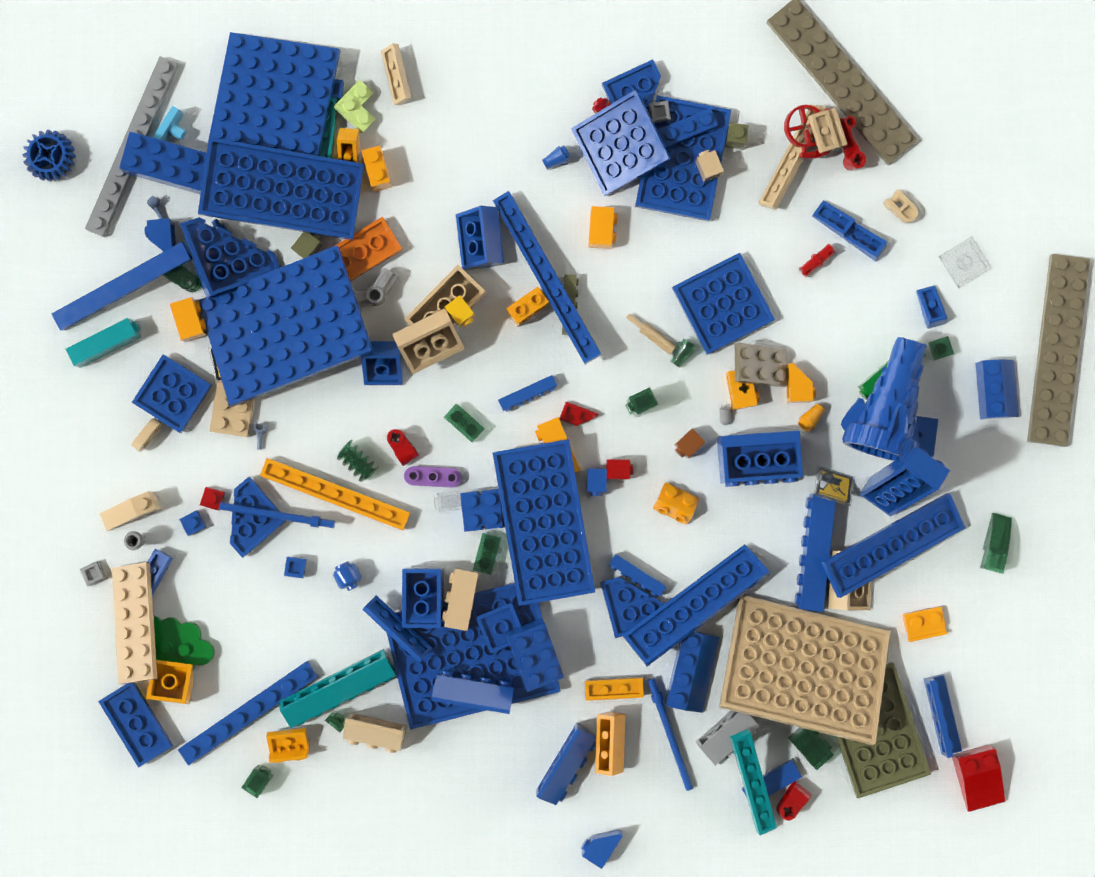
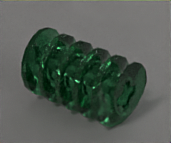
[337,440,379,482]

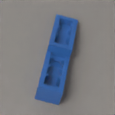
[812,200,887,262]

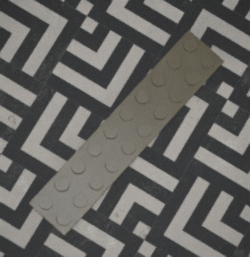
[766,0,918,165]
[1027,254,1090,447]

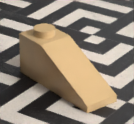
[100,491,161,531]

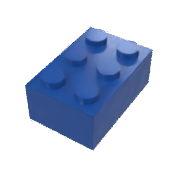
[505,619,564,692]

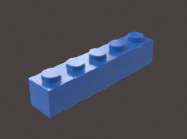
[498,375,557,412]
[609,554,666,597]

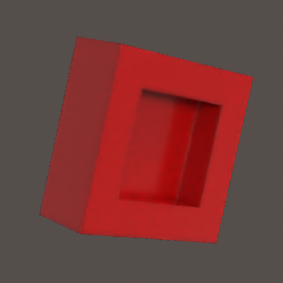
[200,487,225,511]

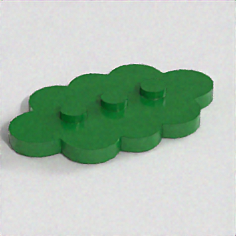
[153,615,215,671]

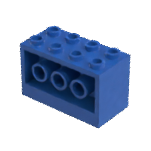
[717,431,803,487]

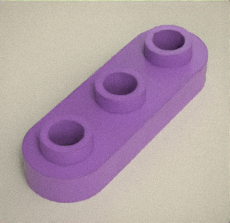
[404,466,462,488]

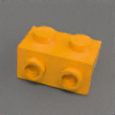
[653,482,700,525]
[266,728,310,763]

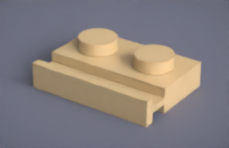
[808,107,847,153]

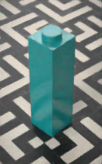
[66,318,141,368]

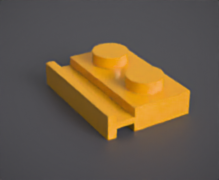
[902,606,947,642]

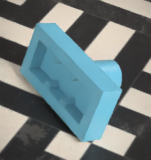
[152,106,187,142]

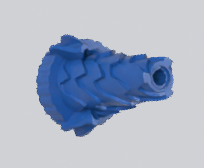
[841,337,927,461]

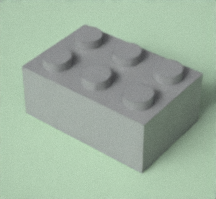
[696,710,760,766]

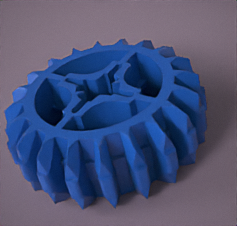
[22,130,76,182]

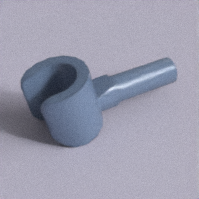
[147,196,165,219]
[254,422,267,450]

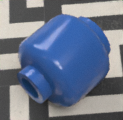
[333,561,362,591]

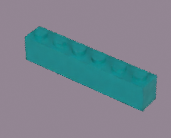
[279,649,396,728]

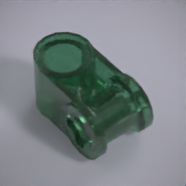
[164,265,201,293]

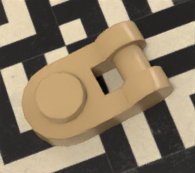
[883,190,918,224]

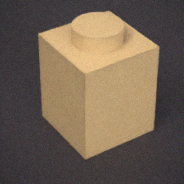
[695,150,724,182]

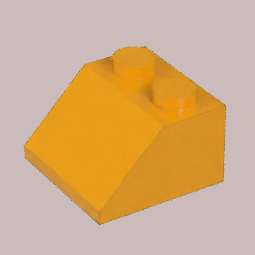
[146,660,193,704]

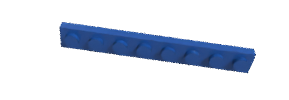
[178,661,318,766]

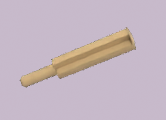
[626,314,676,355]

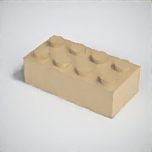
[404,265,486,327]

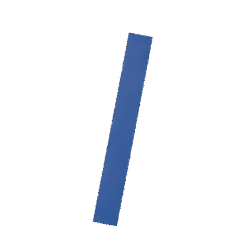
[51,242,193,331]

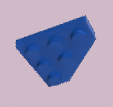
[602,59,661,112]
[230,476,286,558]
[600,577,665,638]

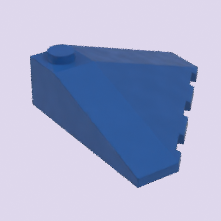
[180,217,281,299]

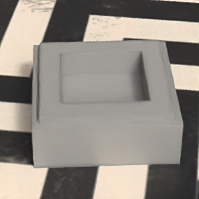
[649,101,671,123]
[80,561,107,587]

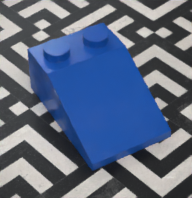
[402,568,444,628]

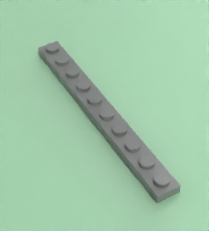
[85,56,179,237]

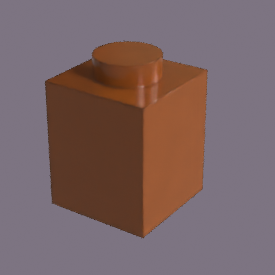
[674,428,705,459]

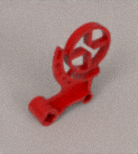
[784,105,866,171]

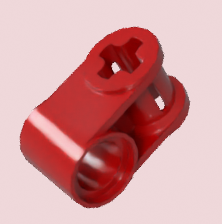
[387,429,419,466]
[776,781,811,821]

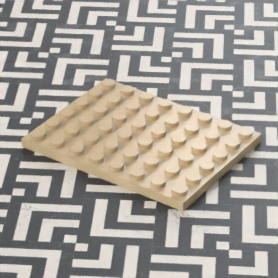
[719,595,890,745]

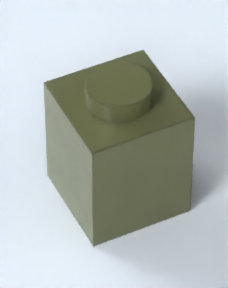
[724,122,749,150]
[291,232,323,258]

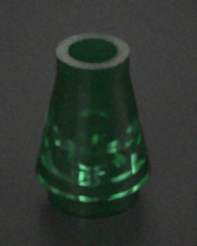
[670,338,696,368]

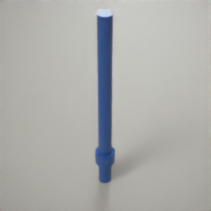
[219,502,335,528]
[647,678,693,791]

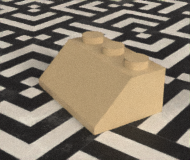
[392,308,465,374]
[828,550,871,611]
[343,713,407,753]

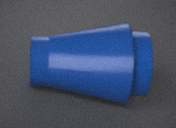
[542,145,571,170]

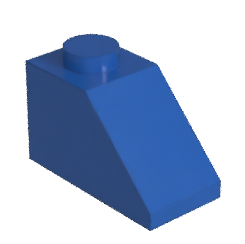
[144,218,176,252]
[581,829,623,869]

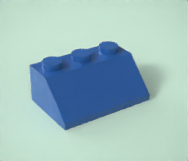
[455,205,504,270]
[975,359,1019,420]

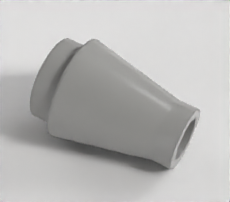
[124,531,146,550]

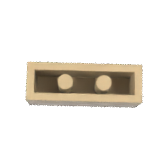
[442,568,479,631]

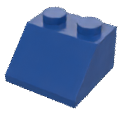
[361,341,403,385]

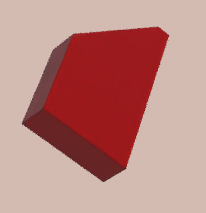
[559,402,599,426]

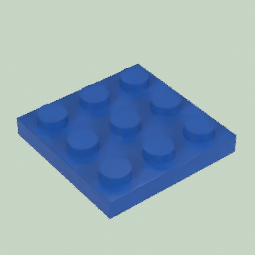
[132,354,213,434]

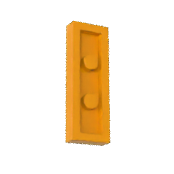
[585,677,644,701]

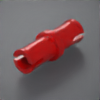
[799,244,836,278]

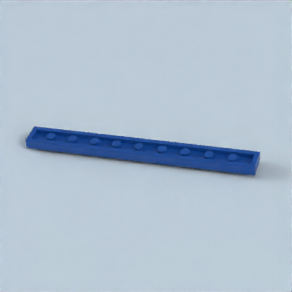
[492,191,602,365]

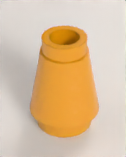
[798,404,825,432]

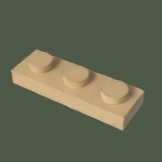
[381,43,411,105]

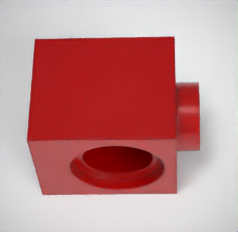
[606,459,634,479]

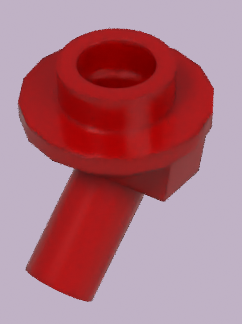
[592,98,611,114]

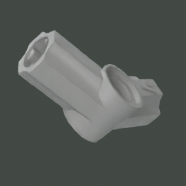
[354,268,398,308]

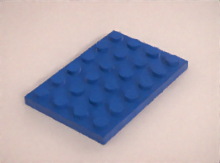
[635,95,731,222]

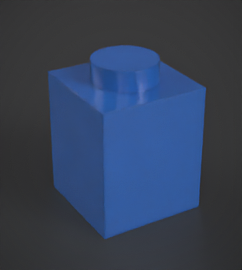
[586,469,607,496]

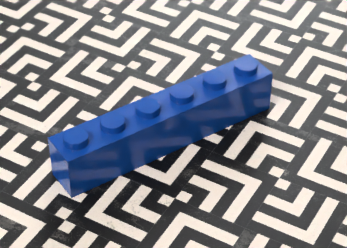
[794,494,836,612]

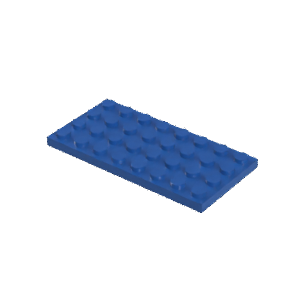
[198,137,364,240]
[492,439,595,606]

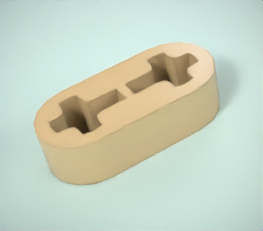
[132,417,162,452]

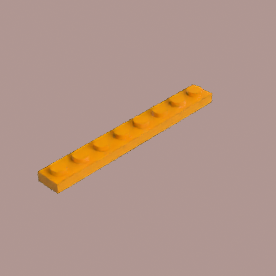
[260,458,410,531]

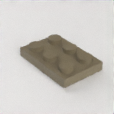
[734,343,787,387]

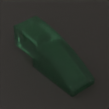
[980,513,1012,574]

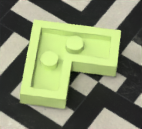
[334,79,375,134]

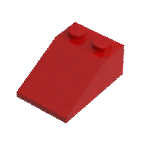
[952,745,1005,812]

